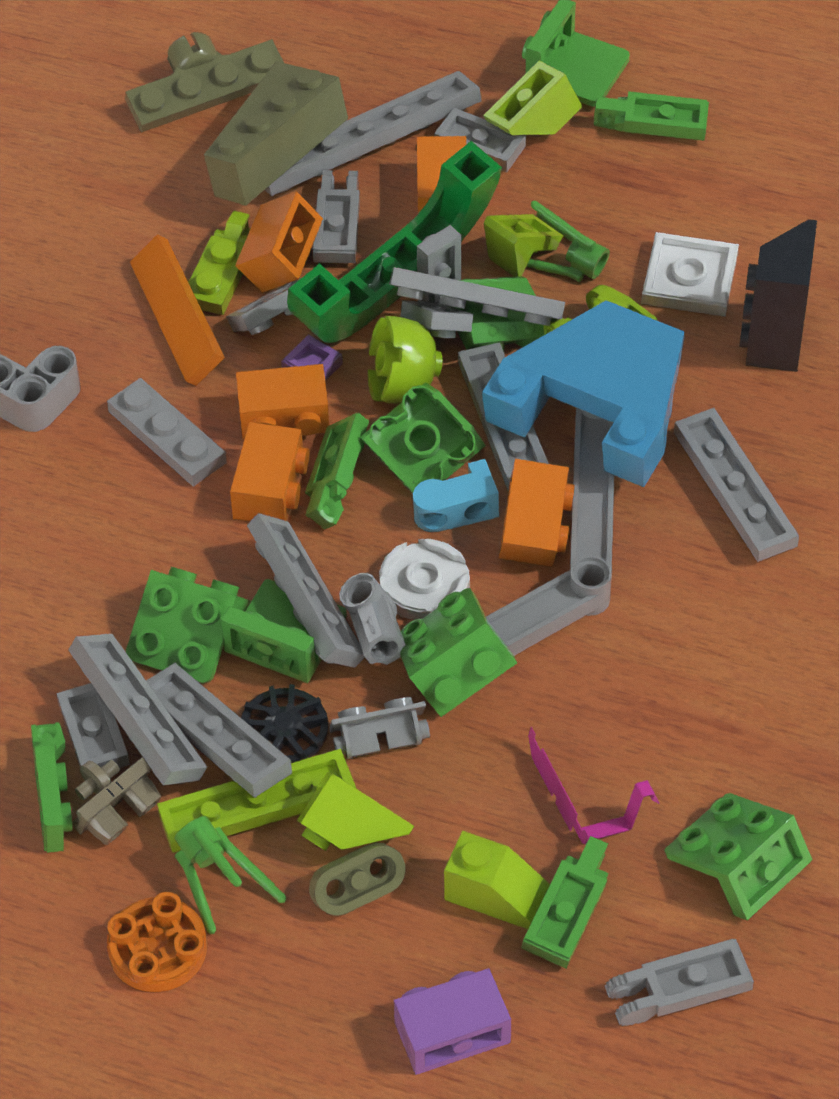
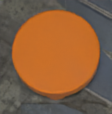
[107,892,207,992]

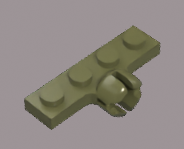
[125,32,284,133]

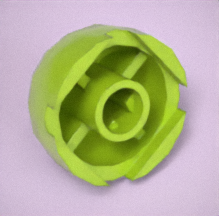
[367,316,443,403]

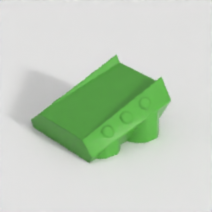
[455,276,544,352]
[360,382,486,494]

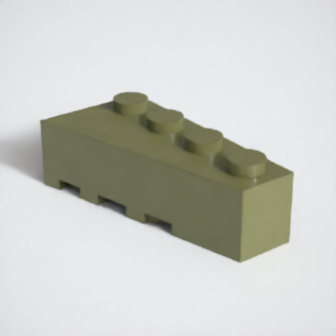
[204,61,348,206]

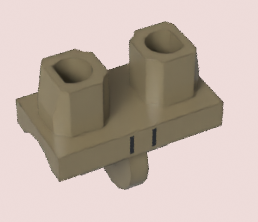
[72,757,161,846]

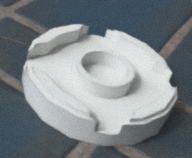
[379,539,470,620]

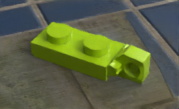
[188,211,251,315]

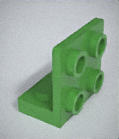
[221,579,347,683]
[664,793,813,921]

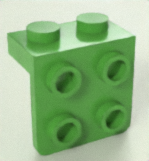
[522,0,630,107]
[126,566,251,683]
[400,588,517,717]

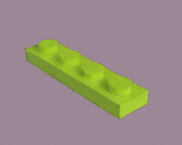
[157,748,356,853]

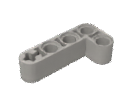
[0,346,81,432]

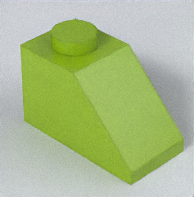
[483,60,582,135]
[296,772,414,851]
[444,830,550,929]

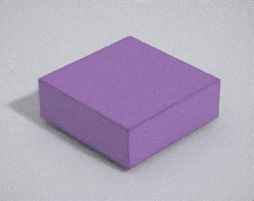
[281,334,343,381]

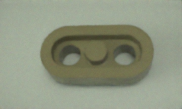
[309,842,406,915]

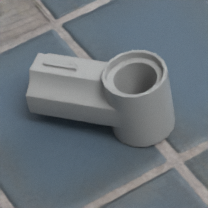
[339,573,405,665]

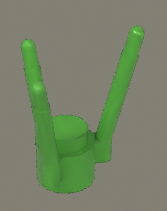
[526,201,610,282]
[174,816,287,934]

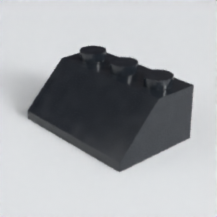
[739,219,817,372]

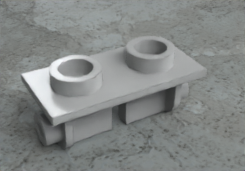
[329,697,430,759]

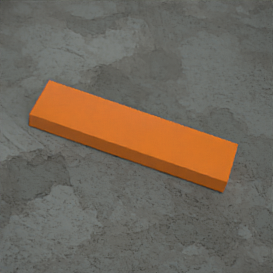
[130,234,225,386]

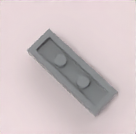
[107,378,227,487]

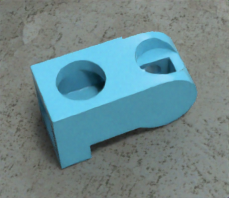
[413,459,499,532]

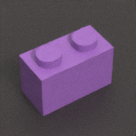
[394,968,511,1075]

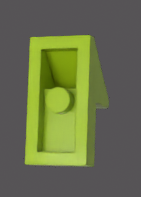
[483,214,563,277]

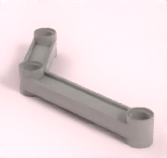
[486,407,614,656]

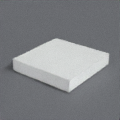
[641,232,739,316]

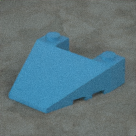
[482,300,684,487]

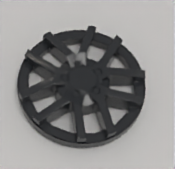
[241,684,328,763]

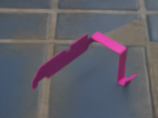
[528,727,659,845]

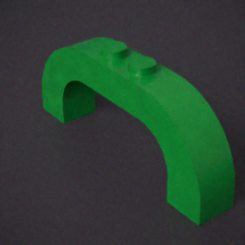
[287,141,502,343]

